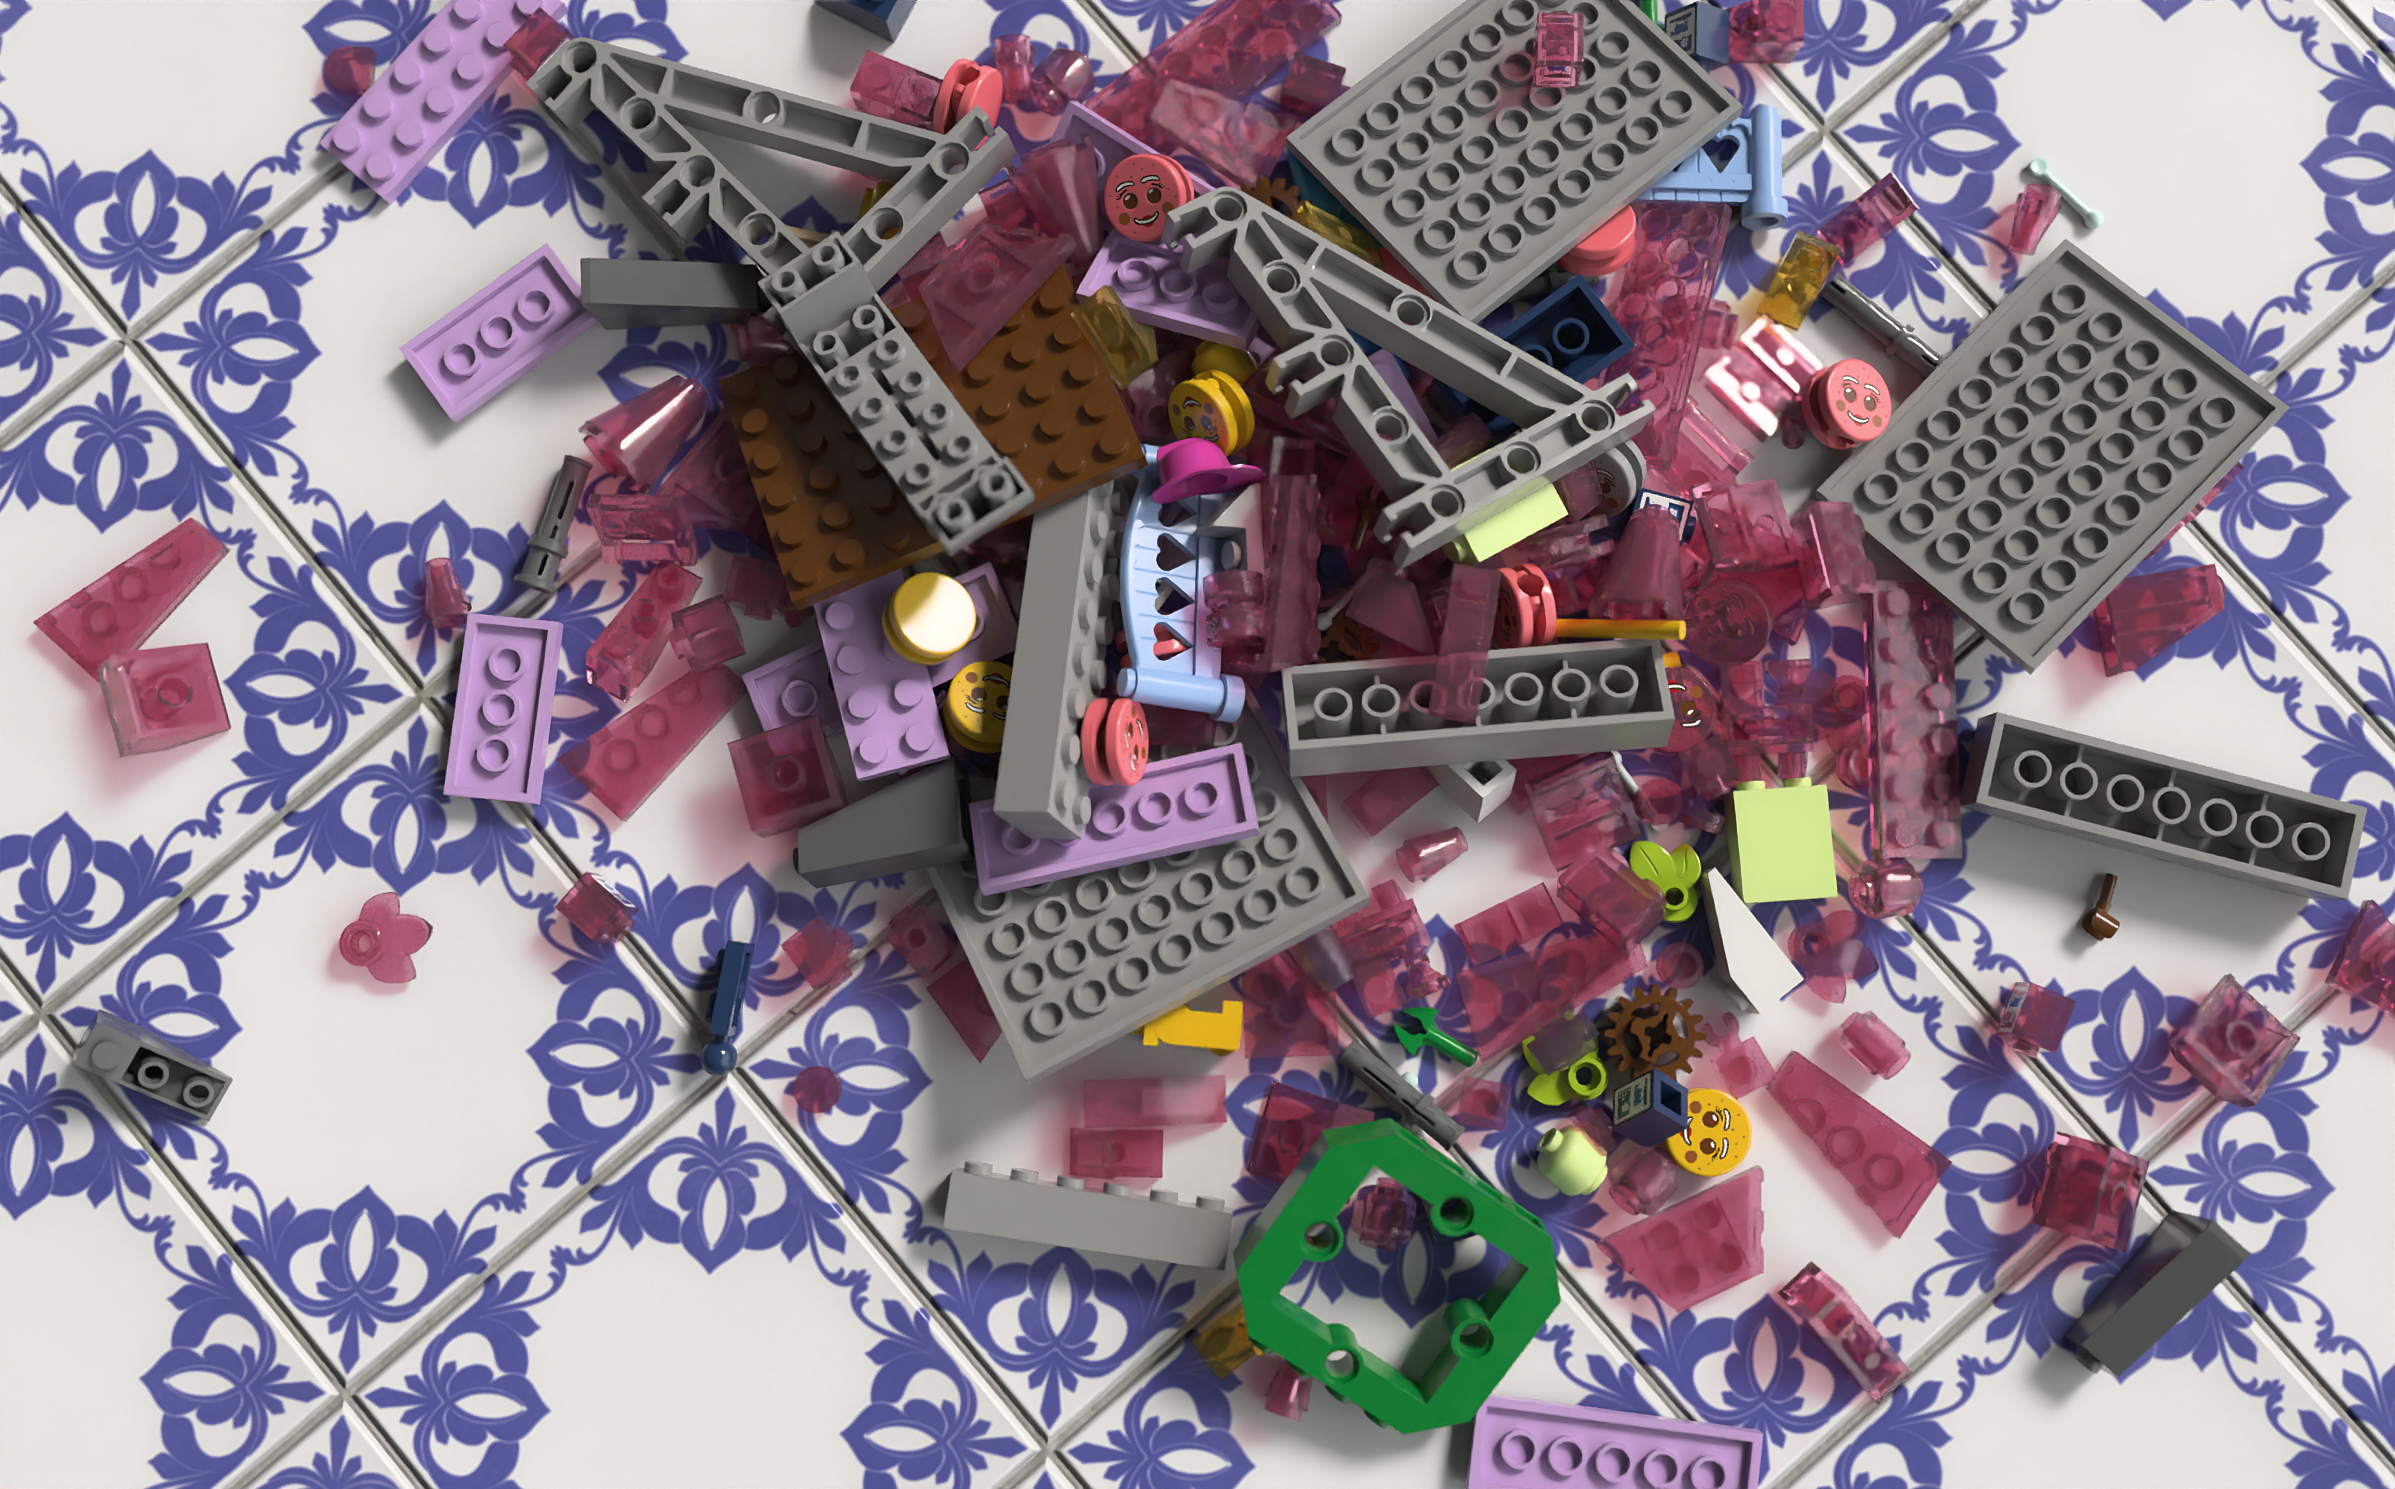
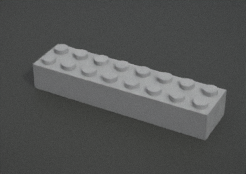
[993,479,1129,840]
[1281,639,1675,777]
[1958,712,2367,901]

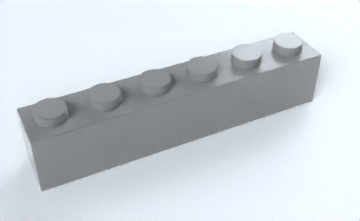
[943,1161,1233,1271]

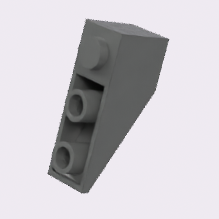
[72,1009,233,1121]

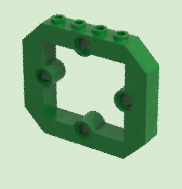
[1233,1118,1561,1435]

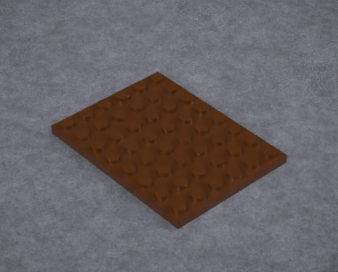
[719,242,1148,611]

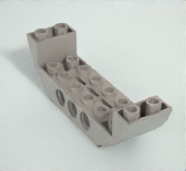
[758,231,1034,556]

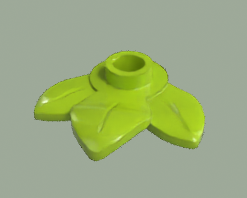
[1610,841,1701,923]
[1522,1013,1609,1105]

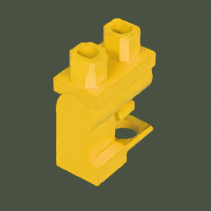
[1128,1000,1243,1056]

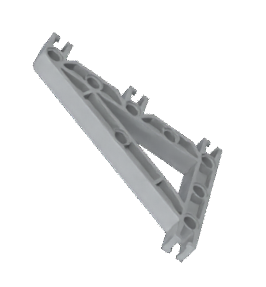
[525,37,1017,361]
[1161,187,1656,569]

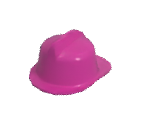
[1151,438,1263,503]

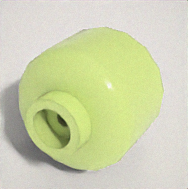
[1536,1125,1608,1196]

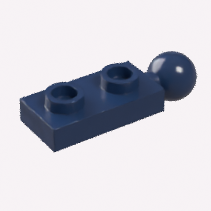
[700,940,755,1076]

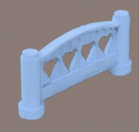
[1631,106,1788,231]
[1117,444,1250,723]

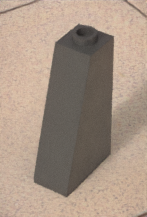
[580,258,772,330]
[793,757,975,889]
[2063,1210,2251,1377]

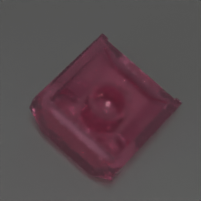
[2169,973,2301,1108]

